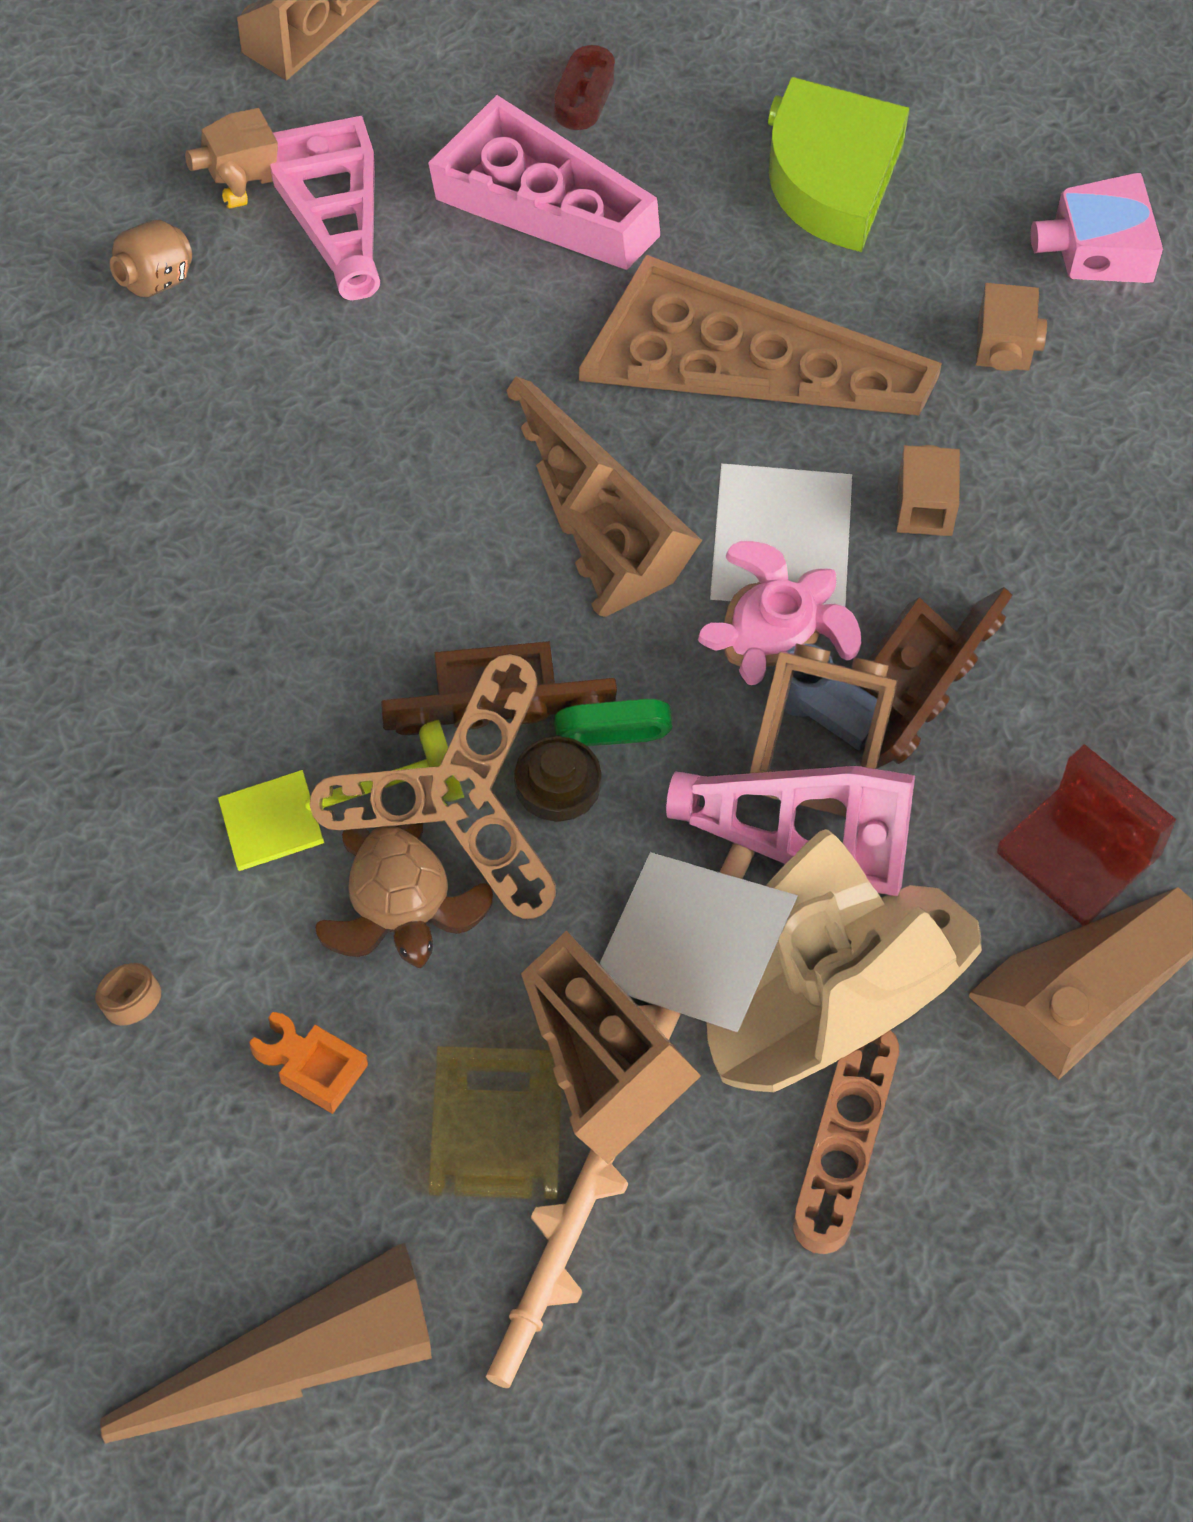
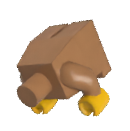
[185,108,278,209]

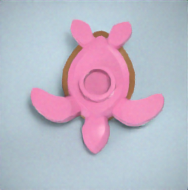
[698,541,861,685]

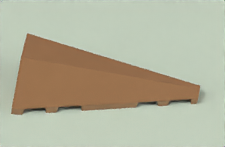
[507,376,702,617]
[100,1243,432,1443]

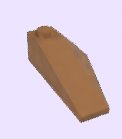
[969,887,1193,1080]

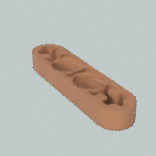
[793,1030,899,1254]

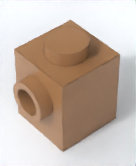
[976,283,1047,371]
[897,445,960,536]

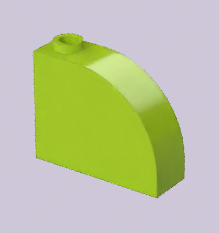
[768,77,909,252]

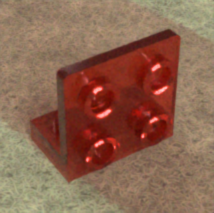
[997,744,1176,925]

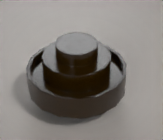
[514,736,602,822]

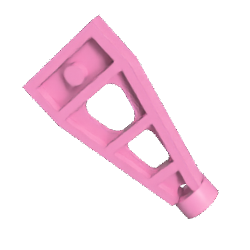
[270,116,380,300]
[666,766,915,896]

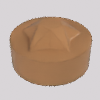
[95,963,161,1025]

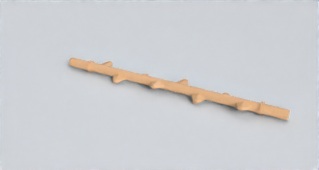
[486,843,755,1388]

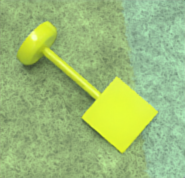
[218,719,464,871]

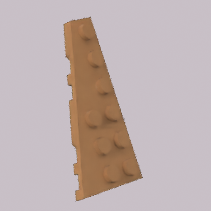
[579,255,942,415]

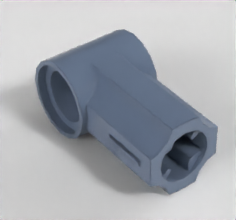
[784,644,877,751]

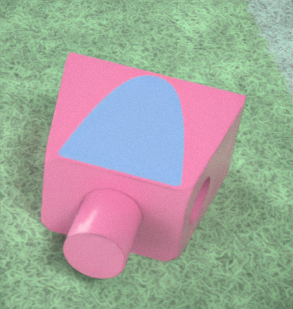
[1031,173,1163,283]

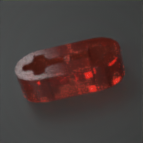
[554,45,615,130]

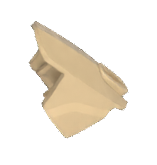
[706,829,982,1092]

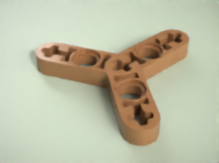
[310,654,556,919]

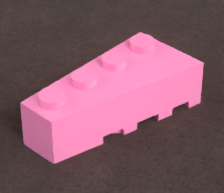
[428,95,660,270]

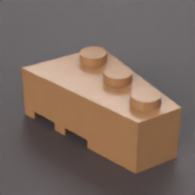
[521,930,701,1164]

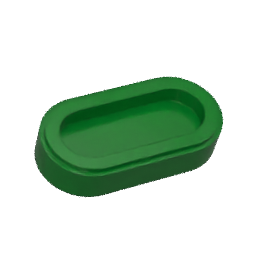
[554,699,673,746]

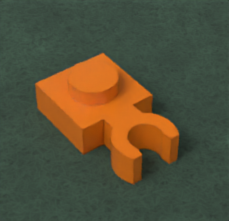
[249,1012,368,1114]

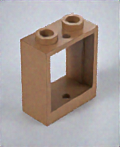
[749,643,898,817]

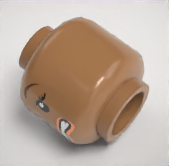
[110,220,192,297]

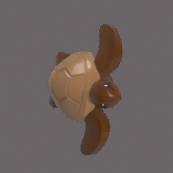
[315,823,493,968]

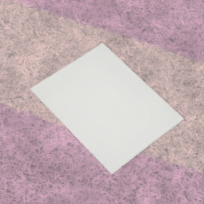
[710,463,852,607]
[600,852,798,1032]

